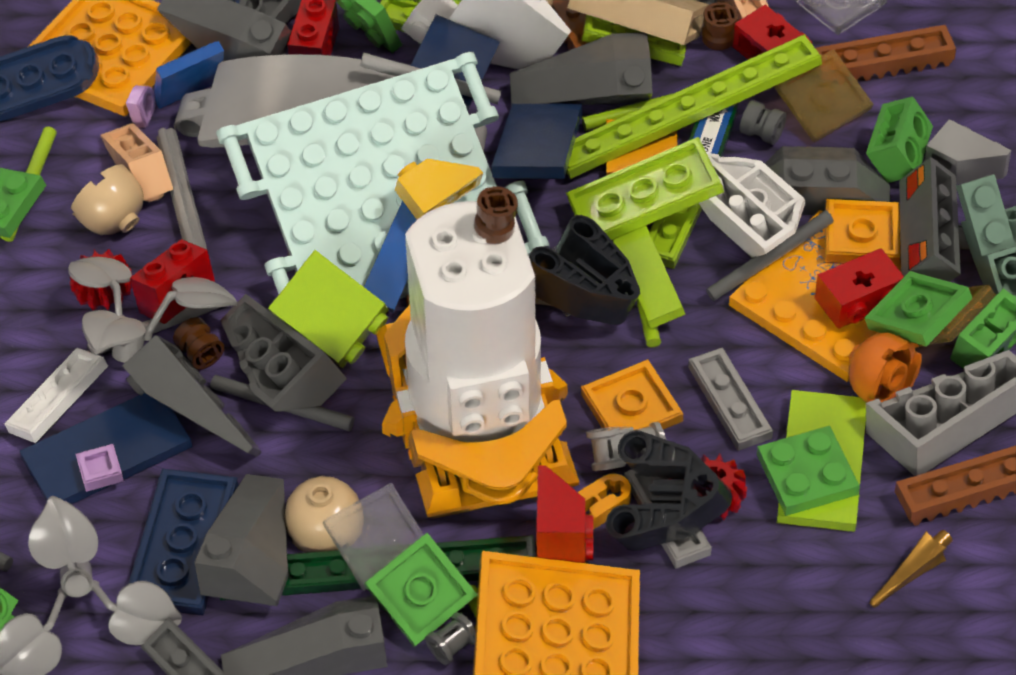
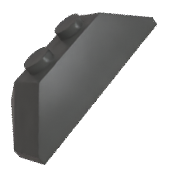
[765,146,891,215]

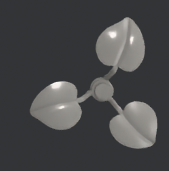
[68,257,237,363]
[0,496,182,675]

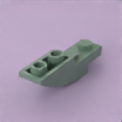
[956,174,1016,301]

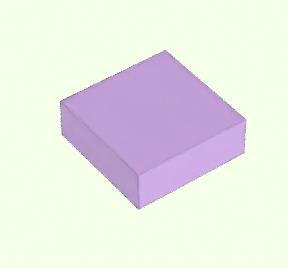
[76,444,124,492]

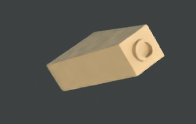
[567,0,709,45]

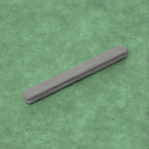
[156,127,209,255]

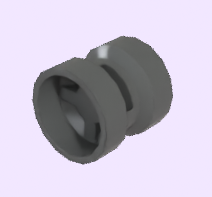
[740,100,787,145]

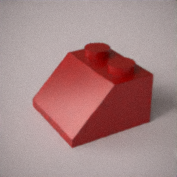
[536,465,594,563]

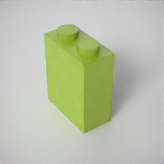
[268,250,389,368]

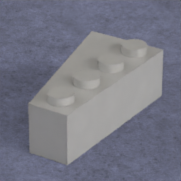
[866,350,1016,476]

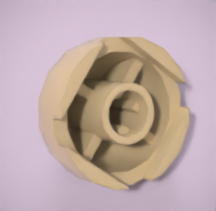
[71,164,144,235]
[285,476,364,553]

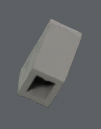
[925,119,1011,184]

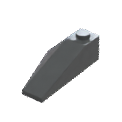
[510,32,653,107]
[220,294,347,412]
[122,335,262,457]
[195,474,289,606]
[221,596,387,675]

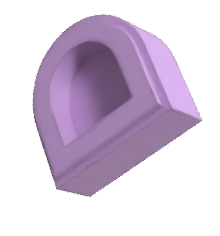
[126,85,155,128]

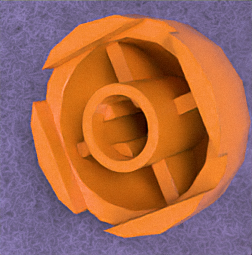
[849,333,922,403]

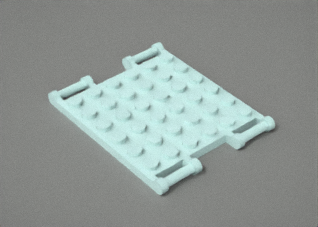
[216,52,550,299]

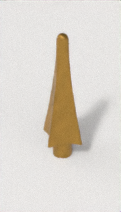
[869,530,953,608]

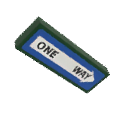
[689,102,739,157]

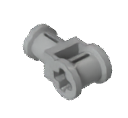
[586,422,666,471]

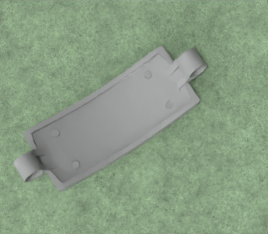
[174,54,487,151]

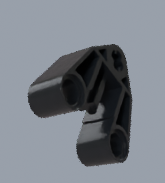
[529,215,640,325]
[606,430,732,551]

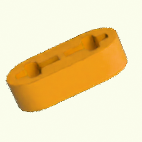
[578,474,631,530]

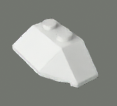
[699,153,805,258]

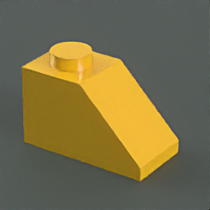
[395,158,483,220]

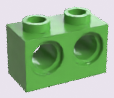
[866,96,933,183]
[950,288,1016,369]

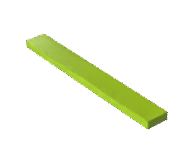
[566,35,822,179]

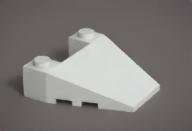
[401,0,571,70]

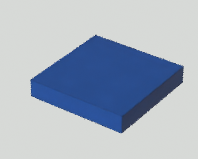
[154,41,224,109]

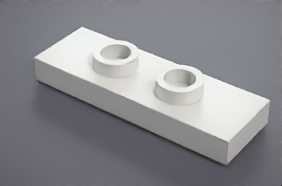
[5,348,108,443]

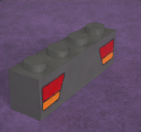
[899,157,961,282]

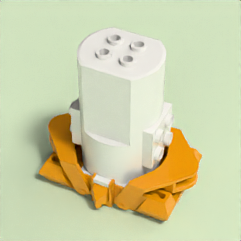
[376,201,579,519]

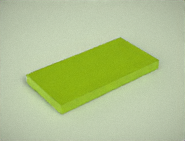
[566,137,724,240]
[777,390,866,532]

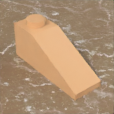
[101,123,173,202]

